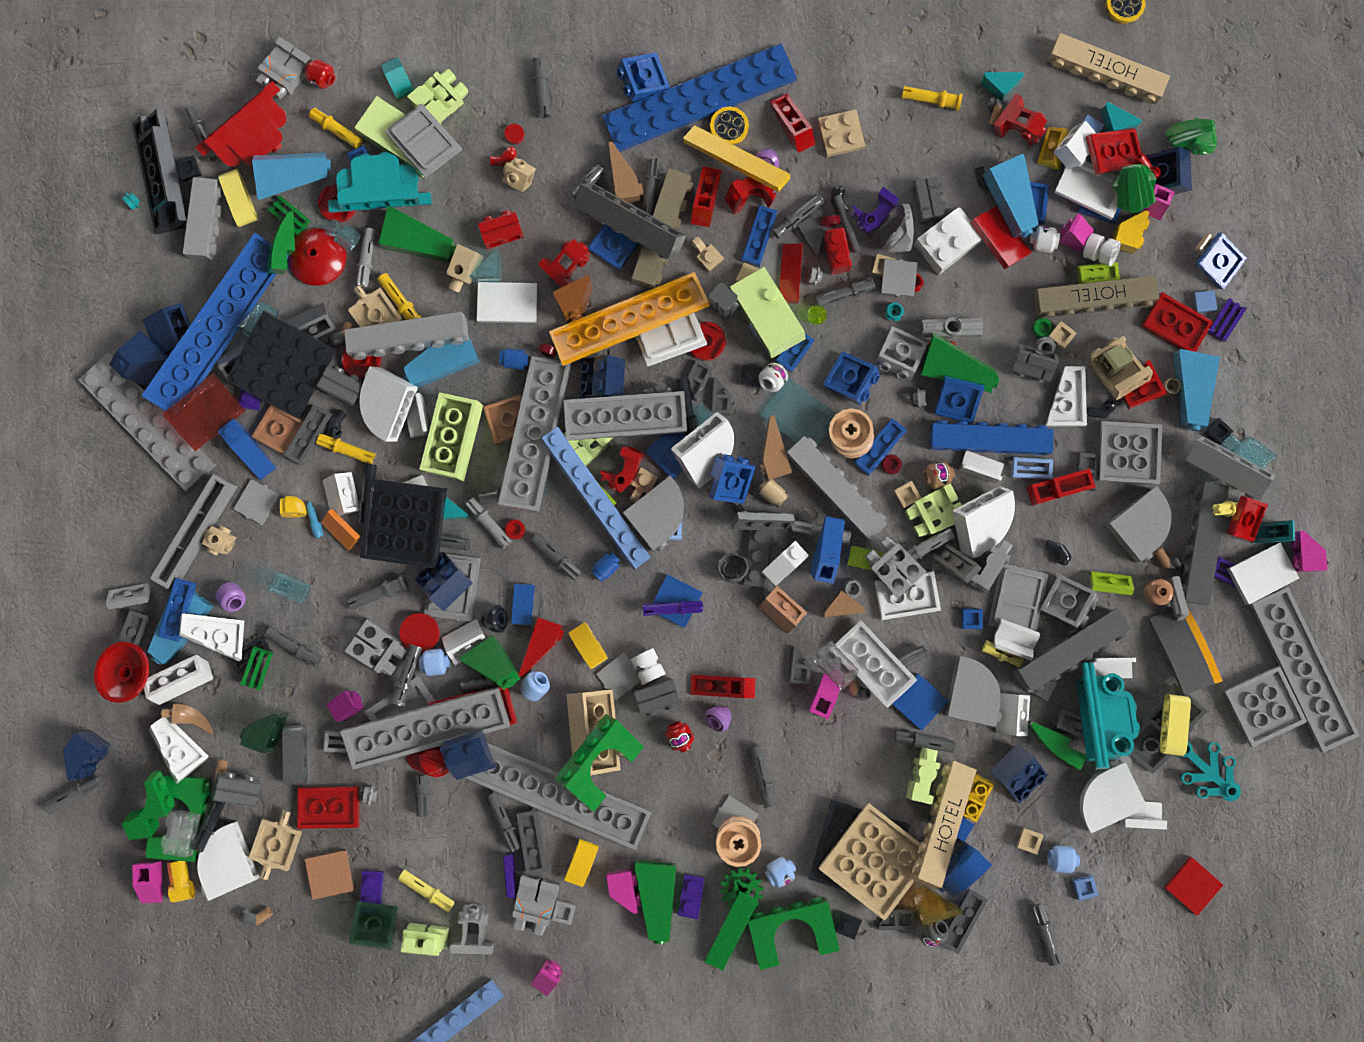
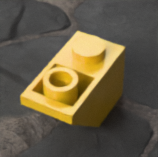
[1112,211,1150,254]

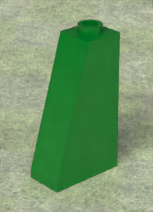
[379,206,456,263]
[921,333,999,393]
[635,860,676,945]

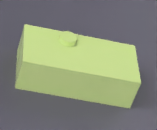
[354,96,424,177]
[730,267,805,359]
[419,392,483,481]

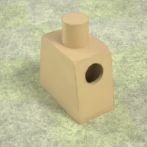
[447,244,484,292]

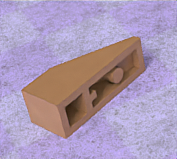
[608,142,643,203]
[760,415,792,480]

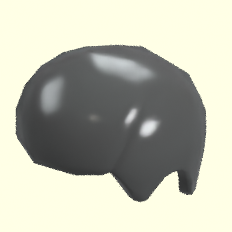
[716,553,749,583]

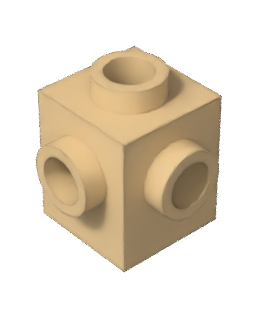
[502,158,536,192]
[202,525,237,555]

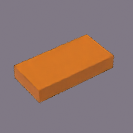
[321,509,360,551]

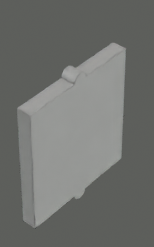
[881,259,917,297]
[234,479,280,525]
[596,652,640,700]
[711,795,759,842]

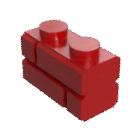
[478,210,524,250]
[823,228,852,275]

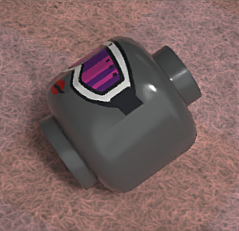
[917,917,948,947]

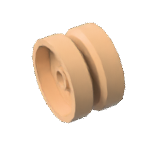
[829,408,874,458]
[716,816,761,867]

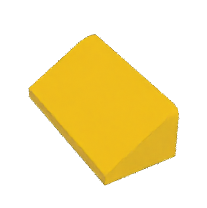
[1037,127,1069,170]

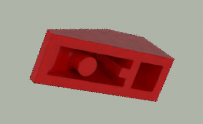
[770,93,815,153]
[691,166,722,228]
[519,618,564,677]
[690,675,756,698]

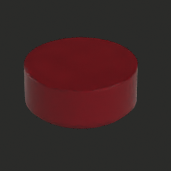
[820,215,841,227]
[537,343,557,357]
[881,454,902,475]

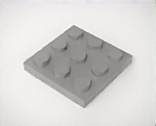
[1098,421,1162,485]
[1223,666,1307,747]

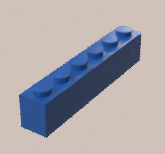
[929,420,1054,456]

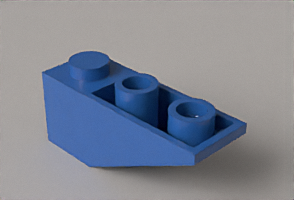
[809,516,845,584]

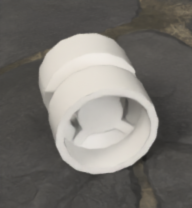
[1083,233,1120,266]
[630,648,666,685]

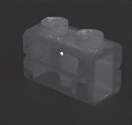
[814,641,859,690]
[161,810,201,857]

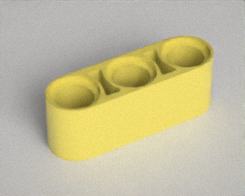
[218,168,258,227]
[1160,694,1191,756]

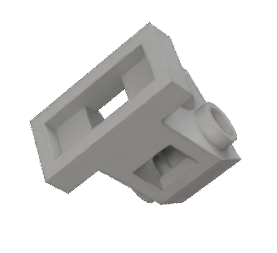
[450,904,494,955]

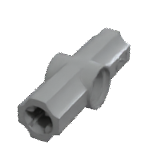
[921,317,983,339]

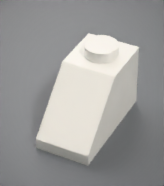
[761,541,809,587]

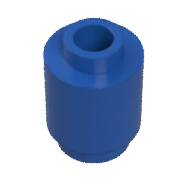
[499,348,529,370]
[591,552,620,582]

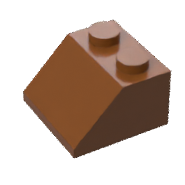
[553,274,593,322]

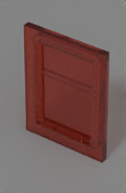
[162,374,245,452]

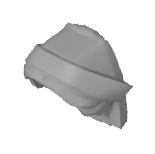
[880,203,914,253]

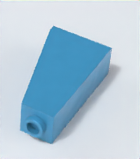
[252,153,331,200]
[982,154,1039,238]
[403,335,480,388]
[1173,349,1220,431]
[148,591,214,665]

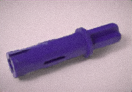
[643,600,703,616]

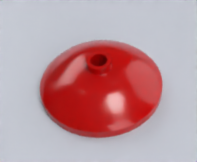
[288,228,347,286]
[94,642,149,703]

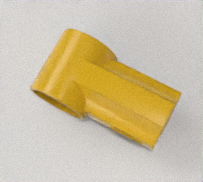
[167,861,195,903]

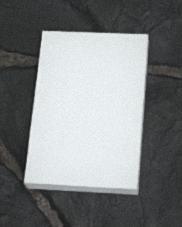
[477,282,538,323]
[1227,542,1299,605]
[874,571,941,620]

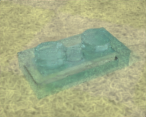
[238,301,279,336]

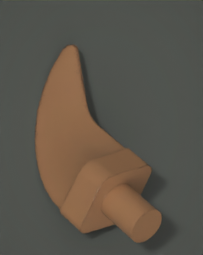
[161,703,213,735]

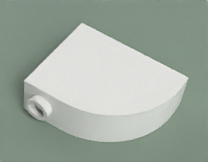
[360,367,418,442]
[671,412,734,489]
[952,486,1015,558]
[1080,759,1148,833]
[198,822,260,901]

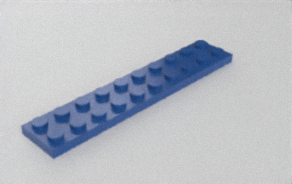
[603,43,797,152]
[141,233,289,419]

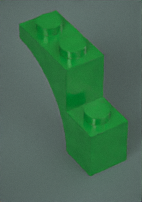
[121,771,175,840]

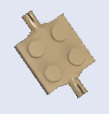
[348,286,404,327]
[248,810,302,880]

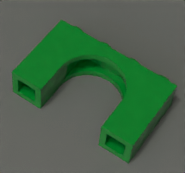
[554,714,644,812]
[145,773,212,862]
[748,896,840,970]

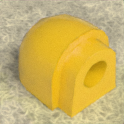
[280,496,306,518]

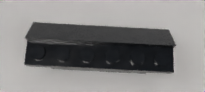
[132,108,187,234]

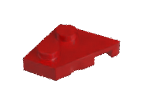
[1122,360,1167,410]

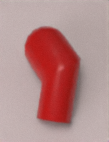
[490,146,517,167]
[1135,153,1161,178]

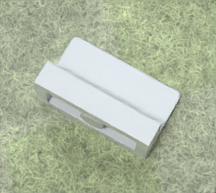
[406,393,430,439]
[959,451,1004,483]
[323,472,360,516]
[442,619,487,665]
[993,619,1040,661]
[1089,658,1136,678]
[996,693,1030,736]
[1119,802,1167,830]

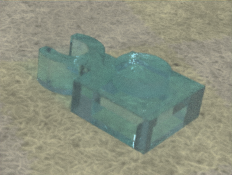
[325,219,362,251]

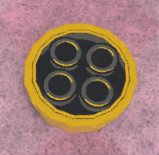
[1105,0,1146,24]
[710,106,749,145]

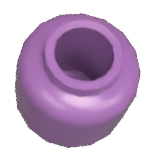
[215,582,246,612]

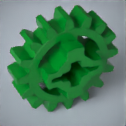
[719,866,764,908]

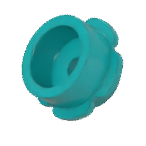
[122,192,140,210]
[885,302,904,321]

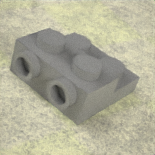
[875,326,928,381]
[1040,574,1099,630]

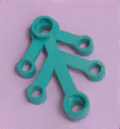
[1179,742,1241,801]

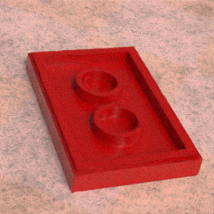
[1086,128,1141,175]
[970,206,1032,269]
[1141,292,1213,352]
[297,786,359,829]

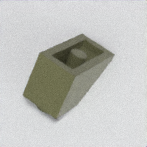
[1098,345,1133,378]

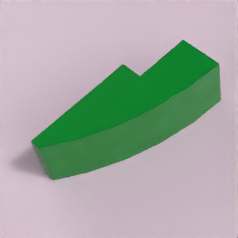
[267,211,295,274]
[1028,721,1086,770]

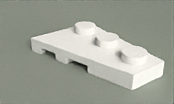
[1045,366,1087,427]
[179,614,244,661]
[149,717,209,784]

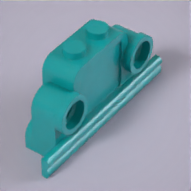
[328,152,432,213]
[1076,663,1140,769]

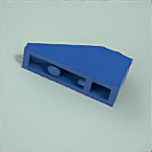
[218,419,276,480]

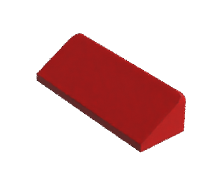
[779,243,803,304]

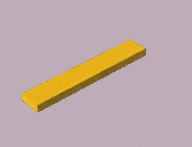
[683,125,790,192]

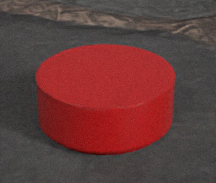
[505,124,525,145]
[505,519,526,540]

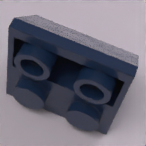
[143,303,191,355]
[579,355,625,399]
[415,551,473,611]
[63,731,111,781]
[989,743,1048,804]

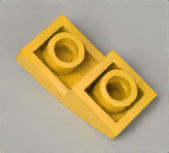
[569,622,608,669]
[963,774,994,822]
[564,839,599,887]

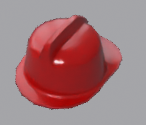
[406,745,449,777]

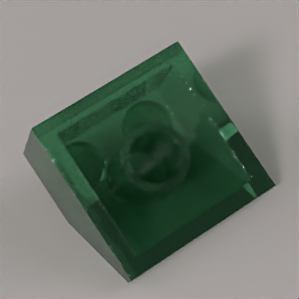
[240,711,289,754]
[349,901,398,951]

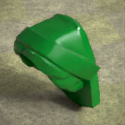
[1166,117,1217,156]
[1112,164,1157,213]

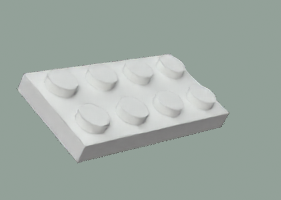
[832,620,917,708]

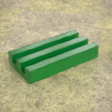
[267,195,311,235]
[240,646,274,691]

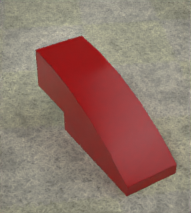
[1026,468,1096,506]

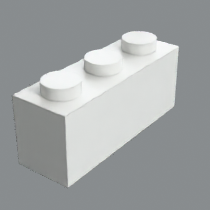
[144,655,213,705]

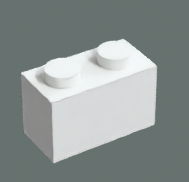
[1054,121,1096,170]

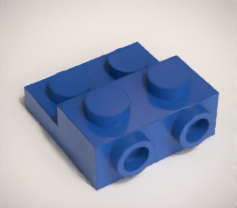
[616,52,670,102]
[823,351,880,405]
[709,454,756,504]

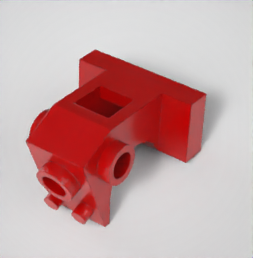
[994,94,1048,147]
[724,177,777,215]
[538,239,591,288]
[599,445,645,493]

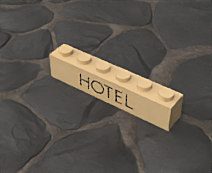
[1047,33,1170,104]
[912,761,976,889]

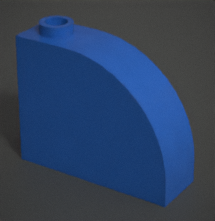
[938,842,992,896]

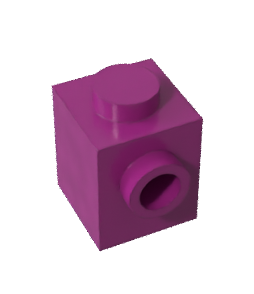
[326,691,364,722]

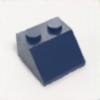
[1145,147,1192,195]
[440,730,495,780]

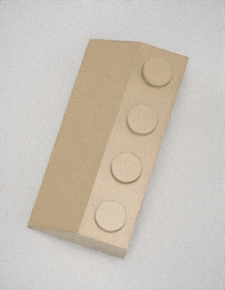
[567,689,620,775]

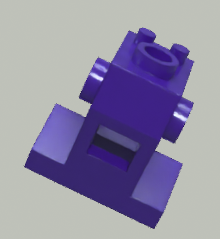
[851,186,899,234]

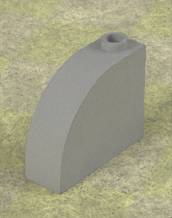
[623,476,684,552]
[1105,486,1171,563]
[945,656,1002,727]

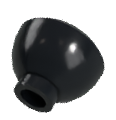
[481,605,508,633]

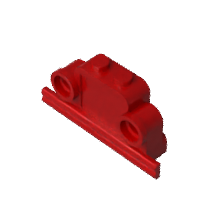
[195,81,287,167]

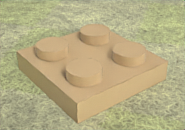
[818,109,865,157]

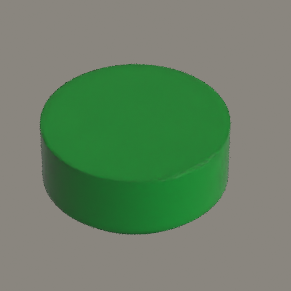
[1032,318,1053,339]

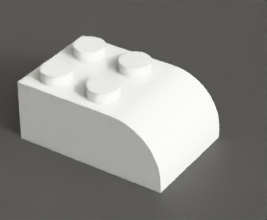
[914,208,983,276]

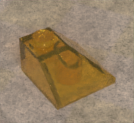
[910,886,963,925]

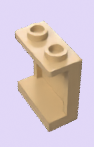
[1088,336,1153,400]

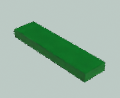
[704,891,758,971]

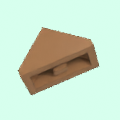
[823,591,865,617]

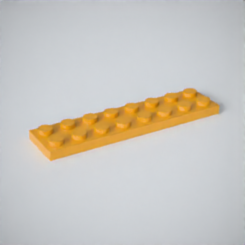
[549,272,710,366]

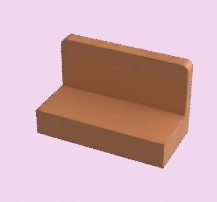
[758,586,807,633]

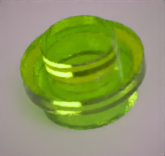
[807,305,827,325]

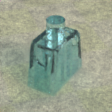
[1224,434,1277,469]

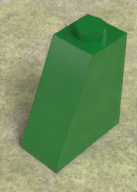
[459,635,521,690]

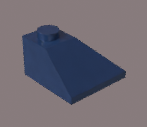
[109,331,168,386]

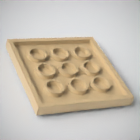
[818,803,921,921]

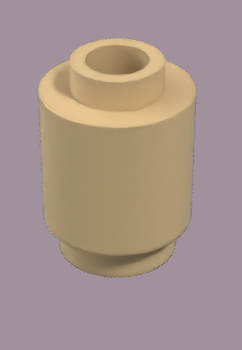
[759,479,788,507]

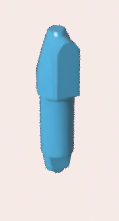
[306,501,324,538]

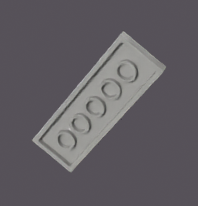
[564,391,687,441]

